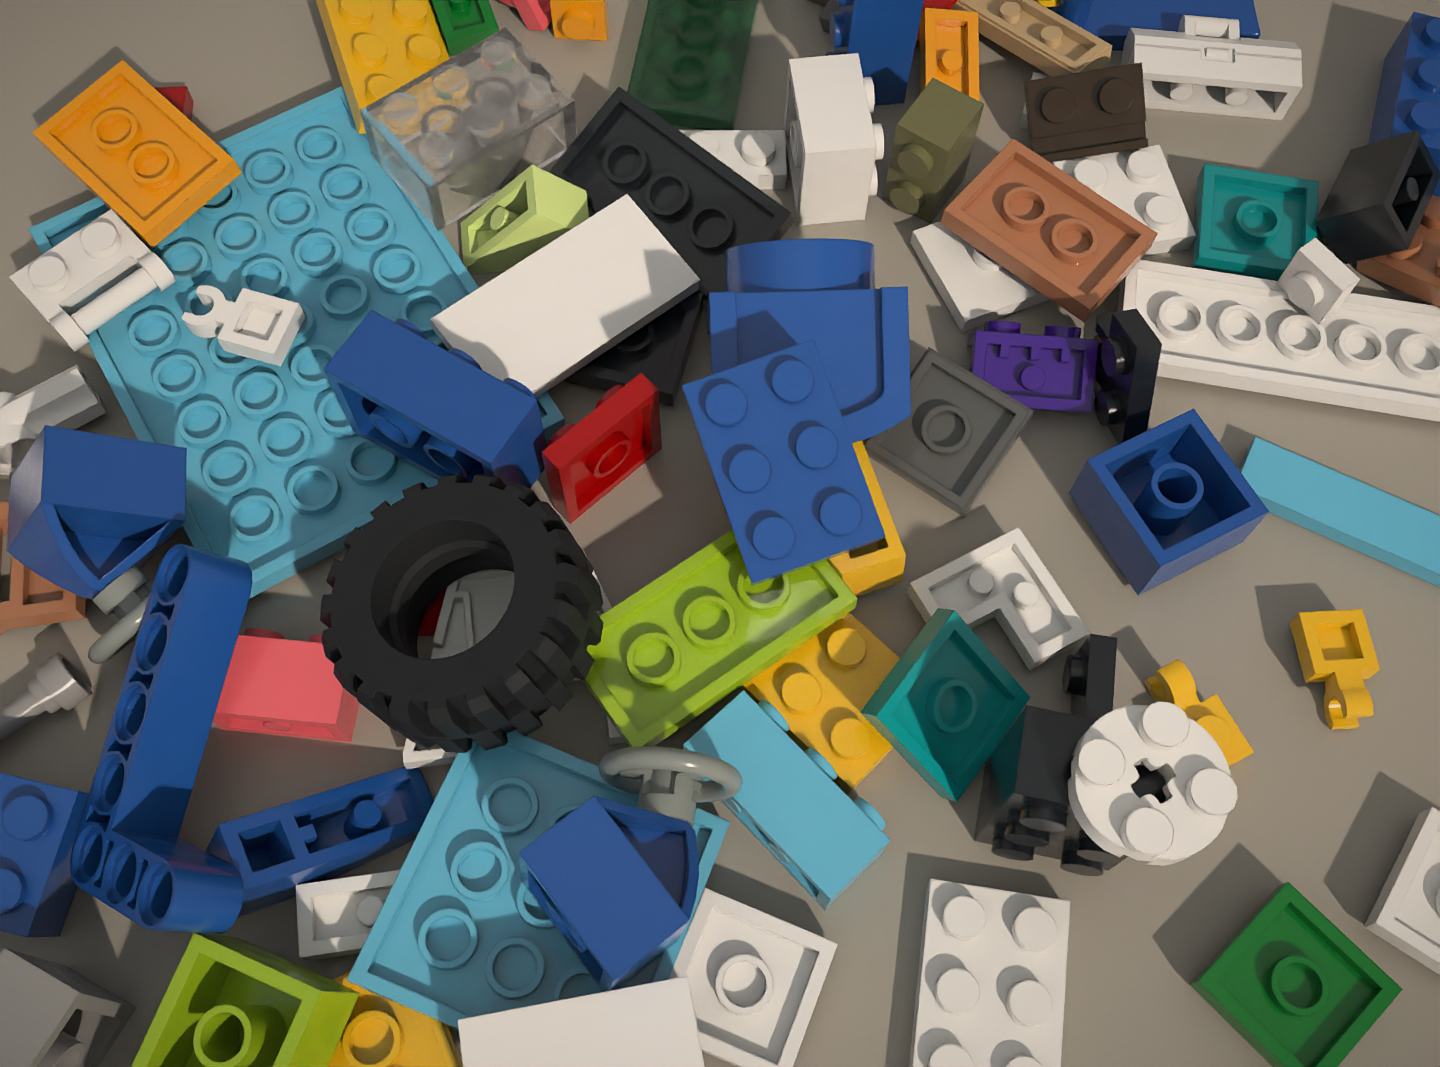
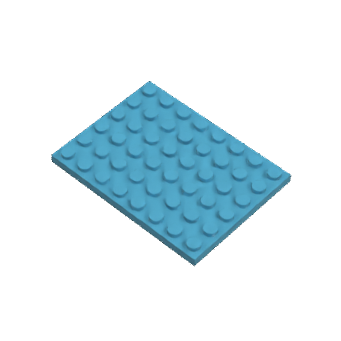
[28,86,566,599]

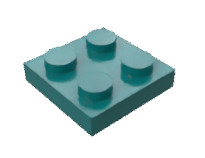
[1192,164,1318,281]
[860,608,1031,802]

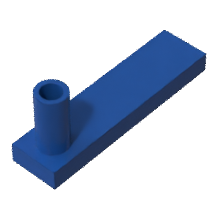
[1046,0,1261,51]

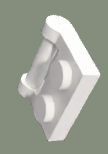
[9,209,176,352]

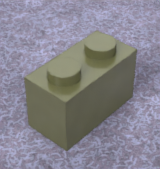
[883,78,984,224]

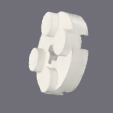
[1068,701,1238,866]

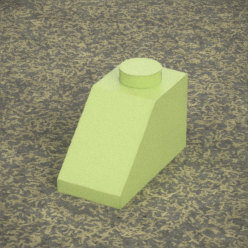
[460,164,589,274]

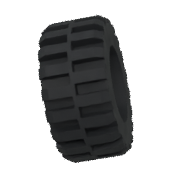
[320,474,604,753]

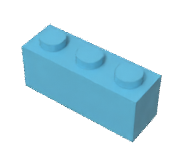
[683,690,890,911]

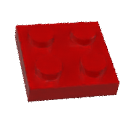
[541,373,662,524]

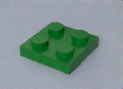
[1189,882,1403,1067]

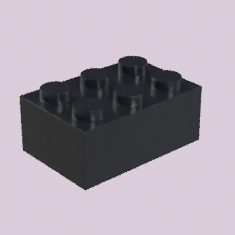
[974,705,1166,876]

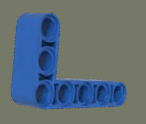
[70,544,253,934]

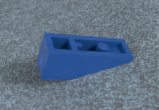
[206,767,434,917]

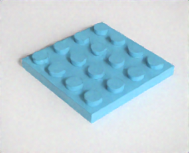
[347,731,730,1030]

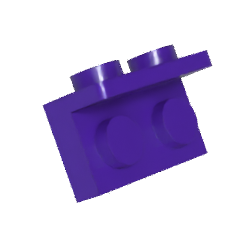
[967,321,1099,414]

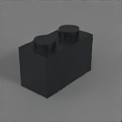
[1315,130,1440,264]

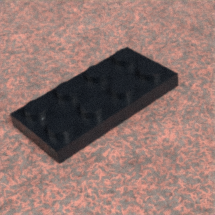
[549,87,795,301]

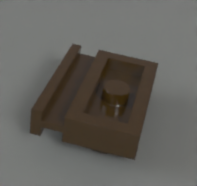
[1024,62,1148,162]

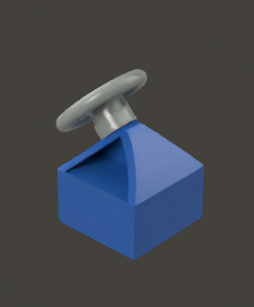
[6,425,187,664]
[518,747,742,992]

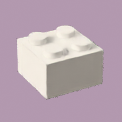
[783,53,884,226]

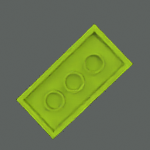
[582,530,858,747]

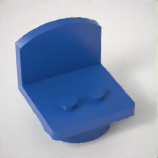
[706,238,911,443]

